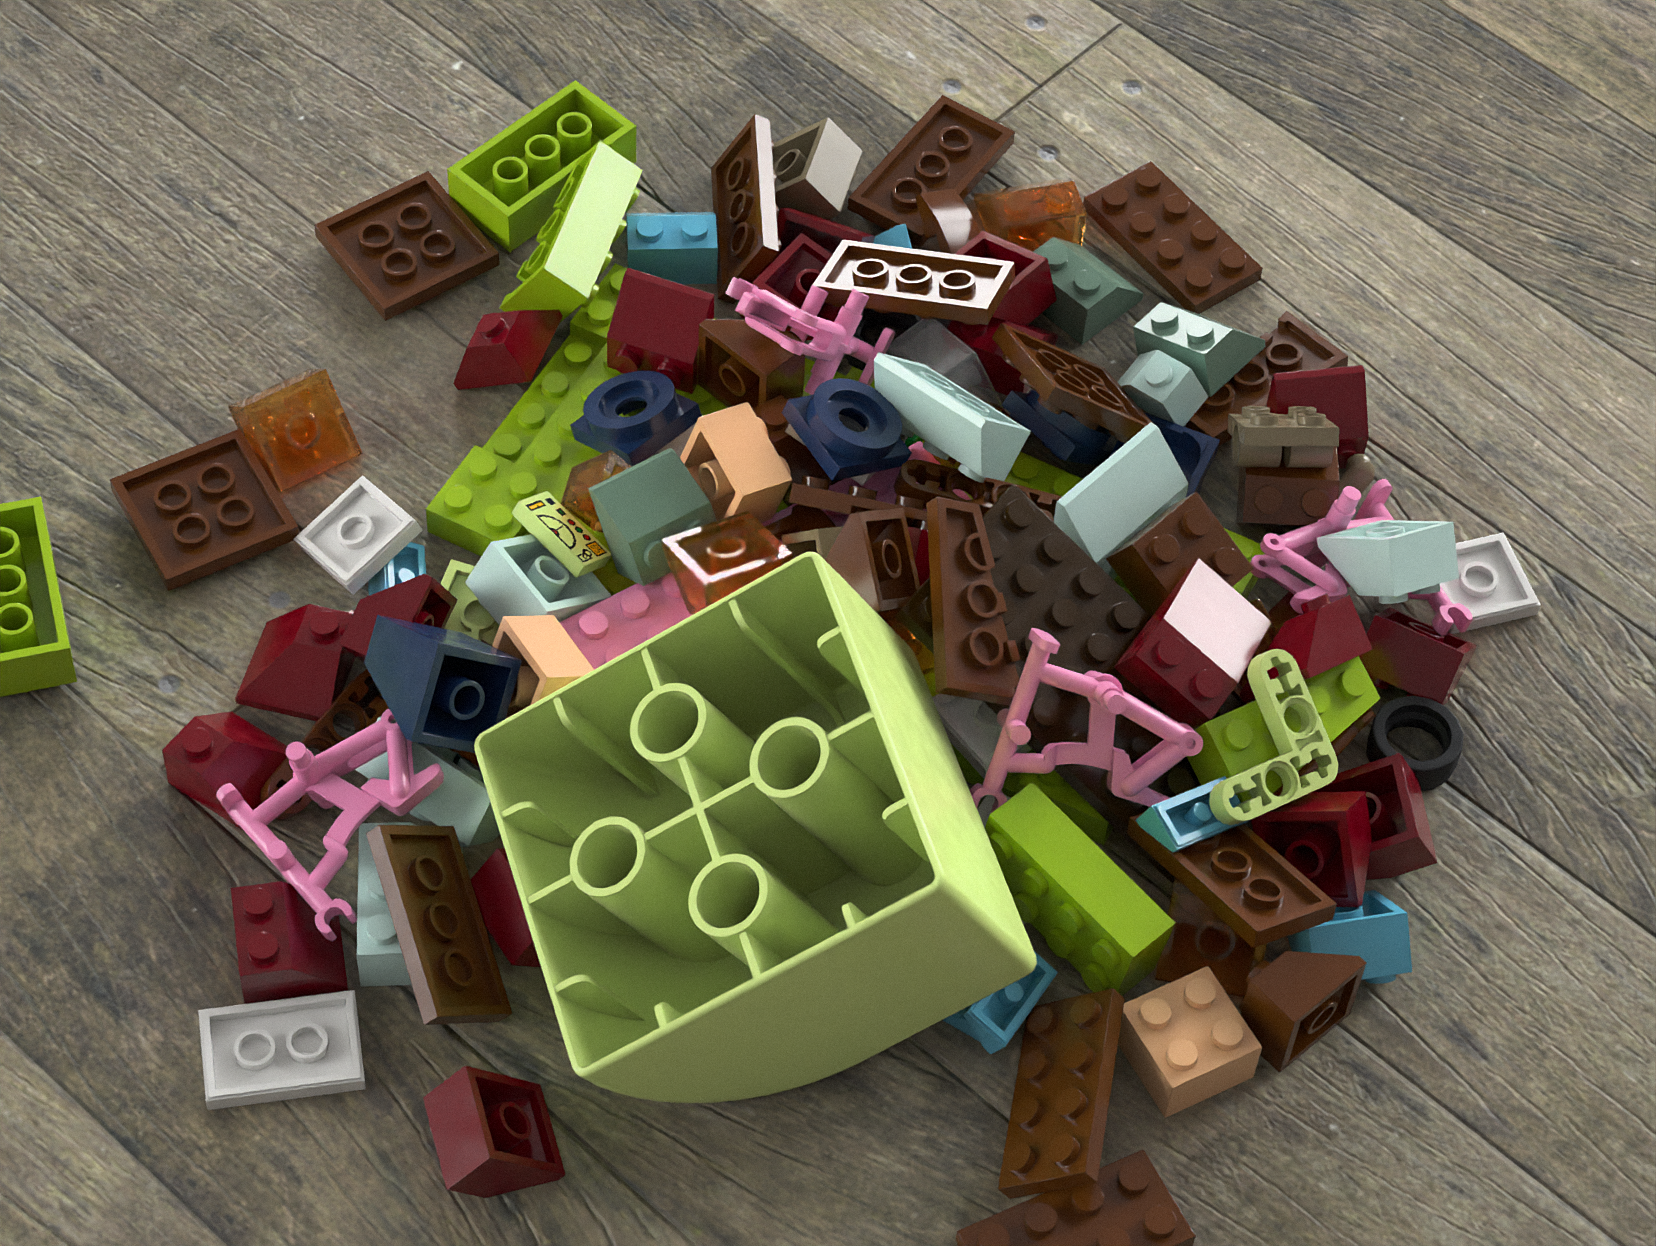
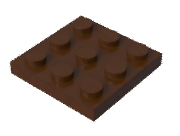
[314,171,500,321]
[992,323,1161,443]
[110,429,299,591]

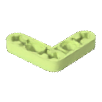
[1209,649,1338,825]

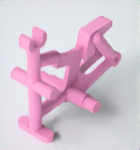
[725,277,895,395]
[1250,479,1473,636]
[970,628,1203,813]
[216,709,444,941]

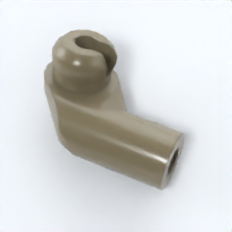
[1339,453,1375,497]

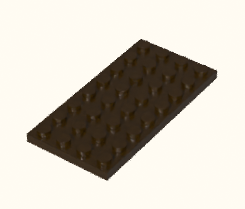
[894,484,1243,892]

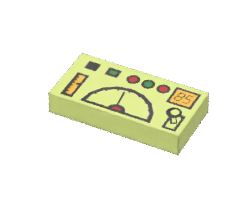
[512,491,612,578]

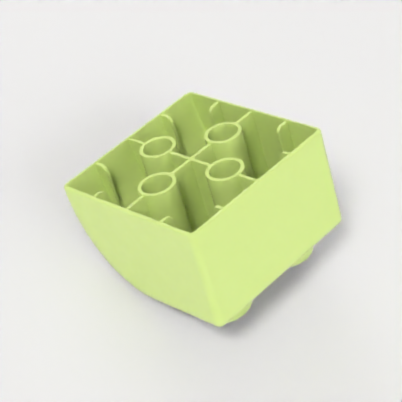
[474,552,1037,1103]

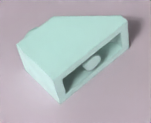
[1117,350,1208,426]

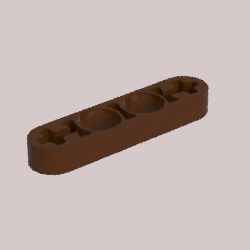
[893,459,1061,522]
[260,669,389,820]

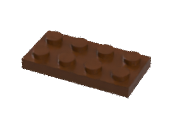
[848,95,1015,248]
[711,114,781,304]
[1082,161,1263,314]
[813,240,1015,325]
[1127,813,1337,948]
[366,825,513,1025]
[998,988,1125,1199]
[955,1149,1196,1246]

